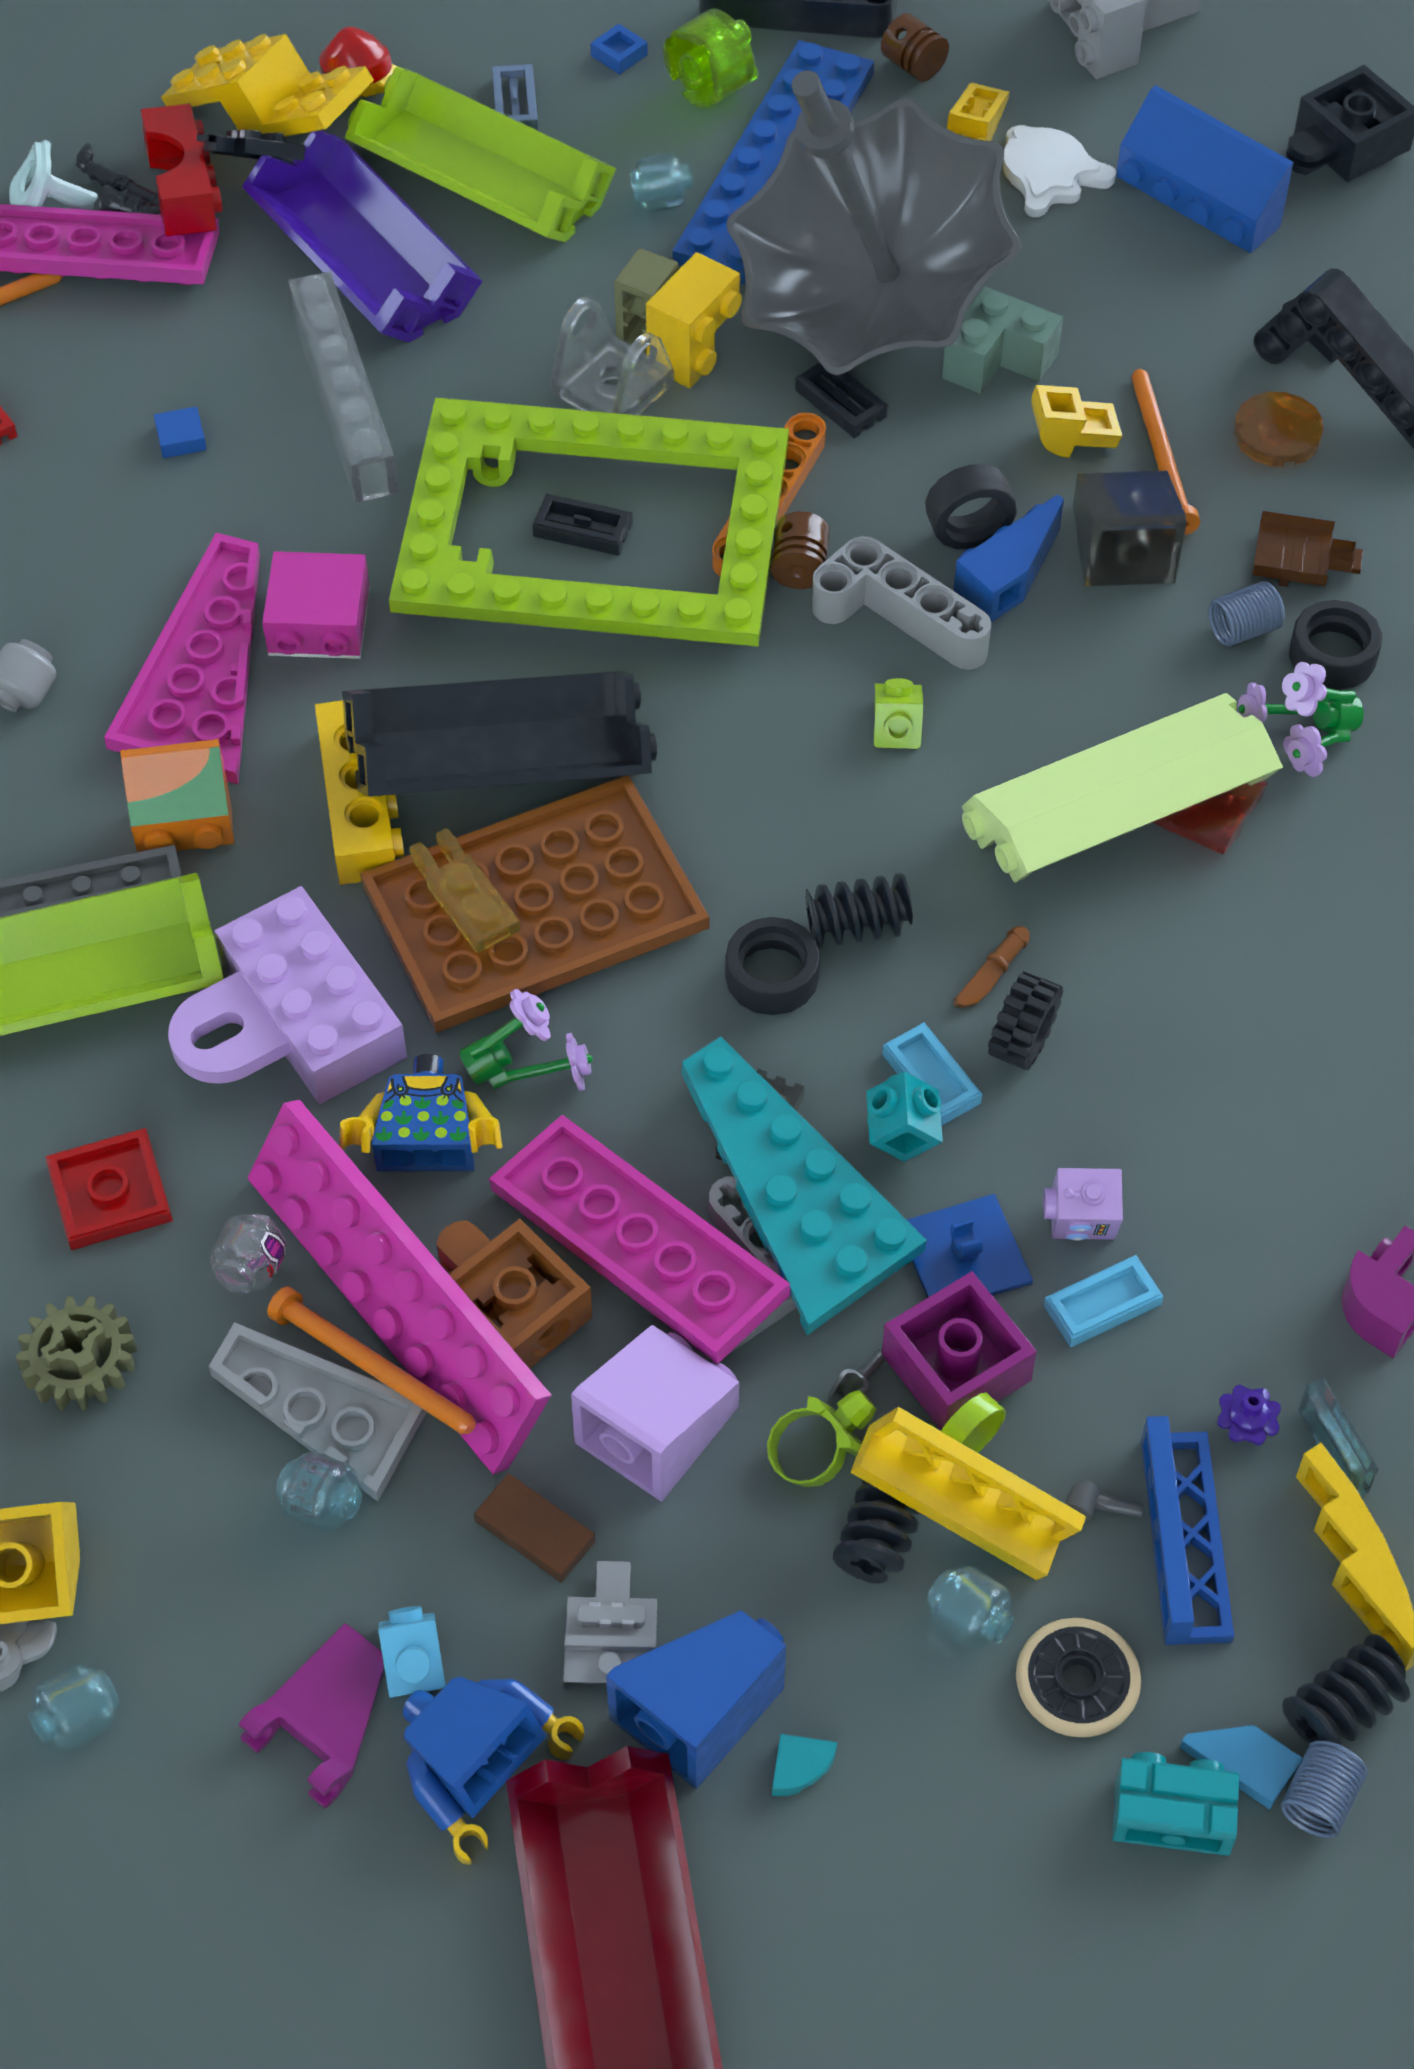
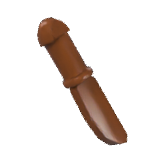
[953,925,1030,1008]

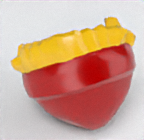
[319,26,397,99]

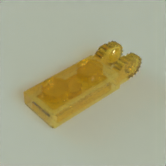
[409,828,520,953]

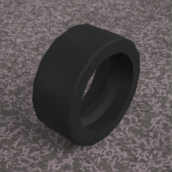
[925,464,1017,549]
[1289,599,1383,690]
[725,917,820,1015]

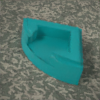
[772,1734,838,1796]

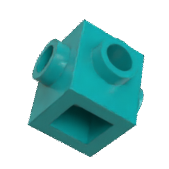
[866,1071,943,1162]

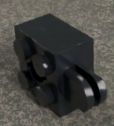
[1285,65,1414,182]

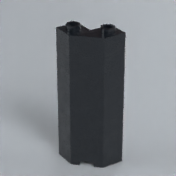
[342,671,657,797]

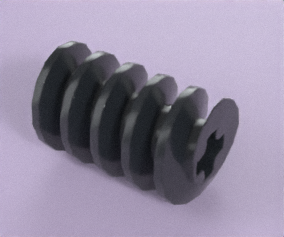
[805,873,913,948]
[833,1480,921,1583]
[1282,1634,1411,1746]

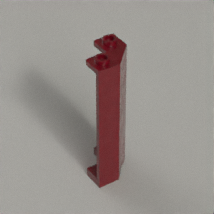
[506,1746,723,2069]

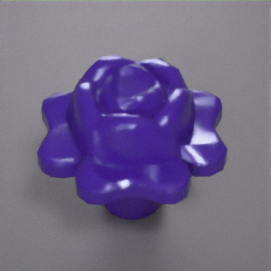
[1217,1385,1281,1446]

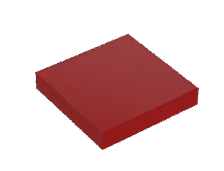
[45,1128,173,1251]

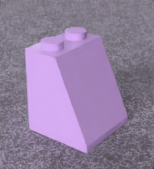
[571,1325,740,1502]

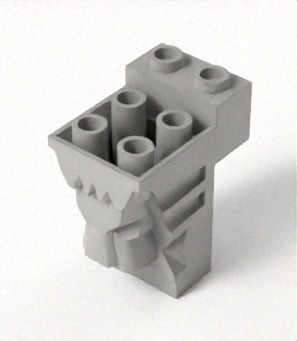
[1048,0,1201,80]

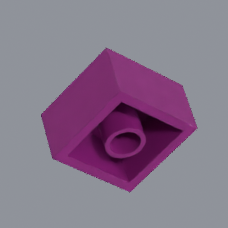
[882,1271,1037,1430]

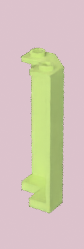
[962,693,1283,883]

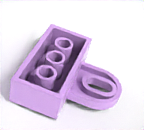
[168,886,407,1105]

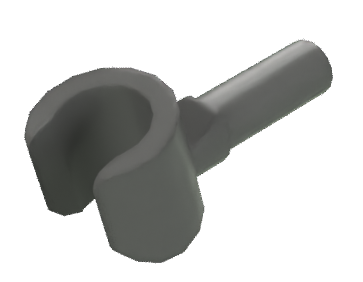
[828,1349,885,1400]
[1064,1481,1144,1522]

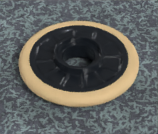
[1016,1618,1141,1737]

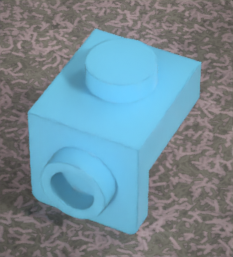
[378,1606,446,1698]

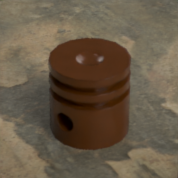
[881,13,949,82]
[771,511,830,589]

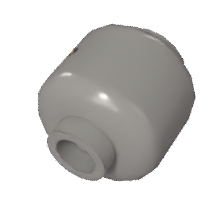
[0,639,57,712]

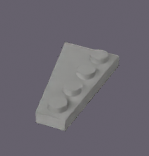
[208,1322,427,1501]

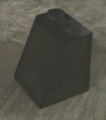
[1073,471,1187,586]

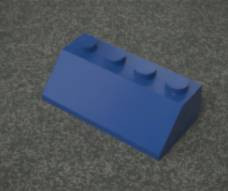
[1116,85,1293,253]

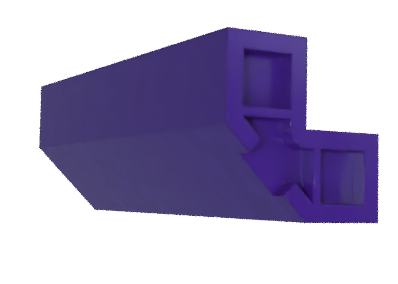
[242,130,483,342]

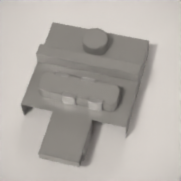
[563,1561,658,1685]

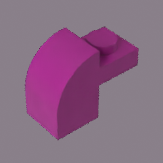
[1341,1225,1414,1359]

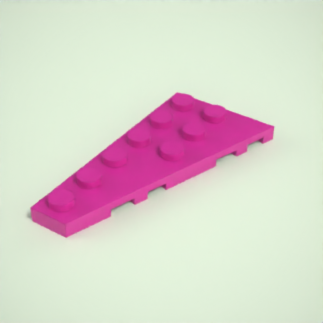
[104,533,260,784]

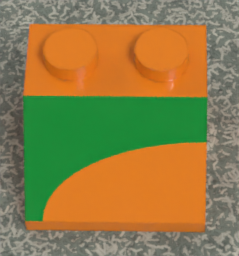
[120,739,235,852]

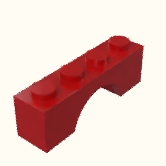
[140,104,223,236]

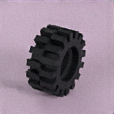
[988,971,1063,1071]

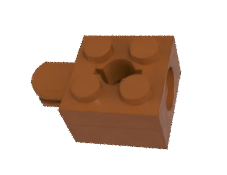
[436,1218,593,1369]

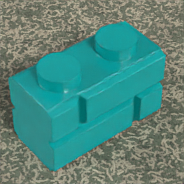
[1112,1752,1239,1856]

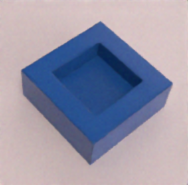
[590,24,648,75]
[153,406,207,458]

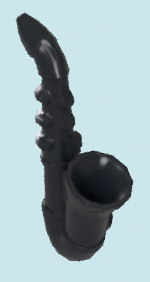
[76,143,161,215]

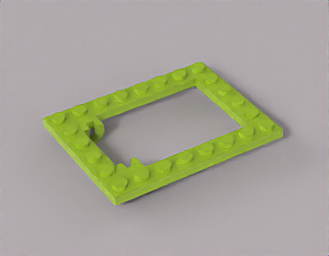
[389,397,789,647]

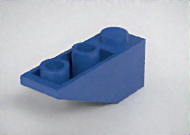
[953,494,1064,622]

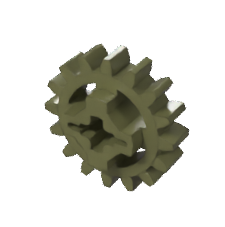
[16,1296,137,1411]

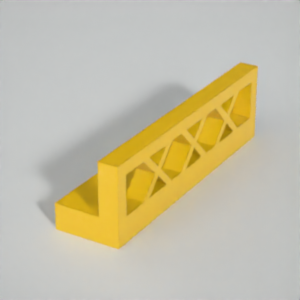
[850,1407,1086,1580]

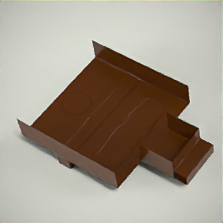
[1252,511,1363,587]

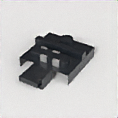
[196,130,305,160]

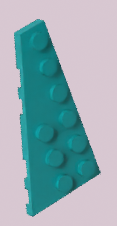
[681,1036,927,1335]

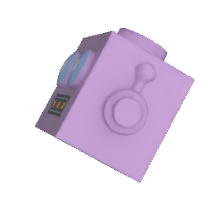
[1043,1168,1123,1240]

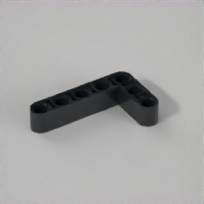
[699,0,897,38]
[1253,268,1414,449]

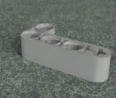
[812,536,991,670]

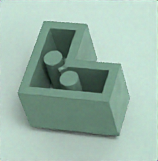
[942,286,1063,394]

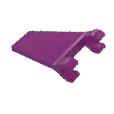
[239,1623,385,1809]

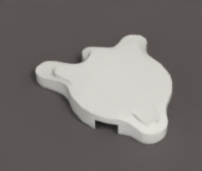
[1003,125,1116,218]

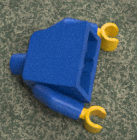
[403,1676,584,1865]

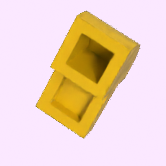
[1031,385,1122,458]

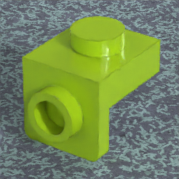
[874,678,923,749]

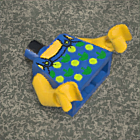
[339,1054,502,1171]

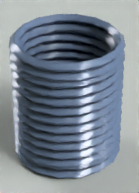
[1208,581,1285,647]
[1280,1740,1368,1838]

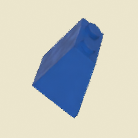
[606,1610,786,1789]

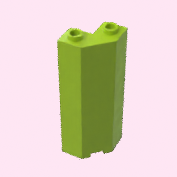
[345,66,616,242]
[0,873,224,1036]

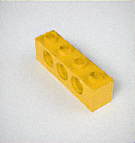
[315,700,404,885]

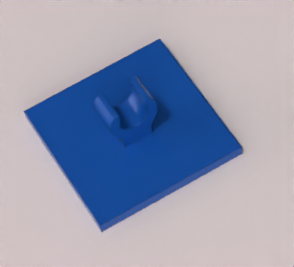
[907,1194,1033,1298]

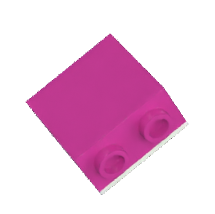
[262,551,370,659]

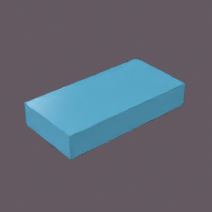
[882,1022,983,1126]
[1044,1255,1164,1348]

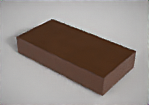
[474,1473,596,1583]

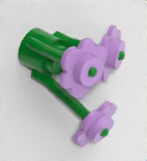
[1237,662,1364,777]
[459,989,593,1091]

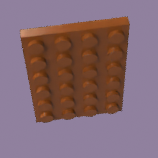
[360,775,710,1033]

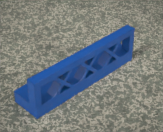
[1140,1416,1234,1645]

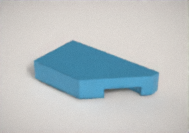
[1179,1725,1303,1810]

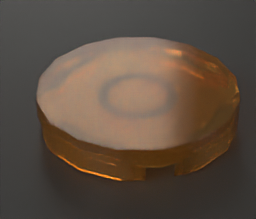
[1233,392,1324,467]

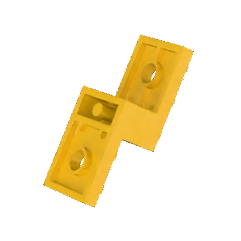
[161,34,374,136]

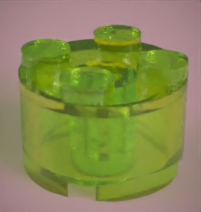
[663,9,758,108]

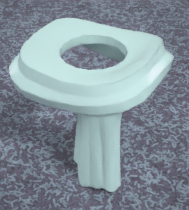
[9,140,97,210]

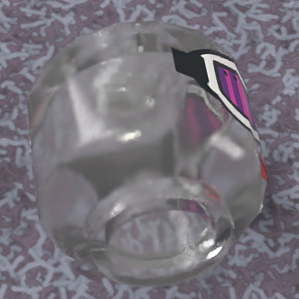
[209,1214,287,1293]

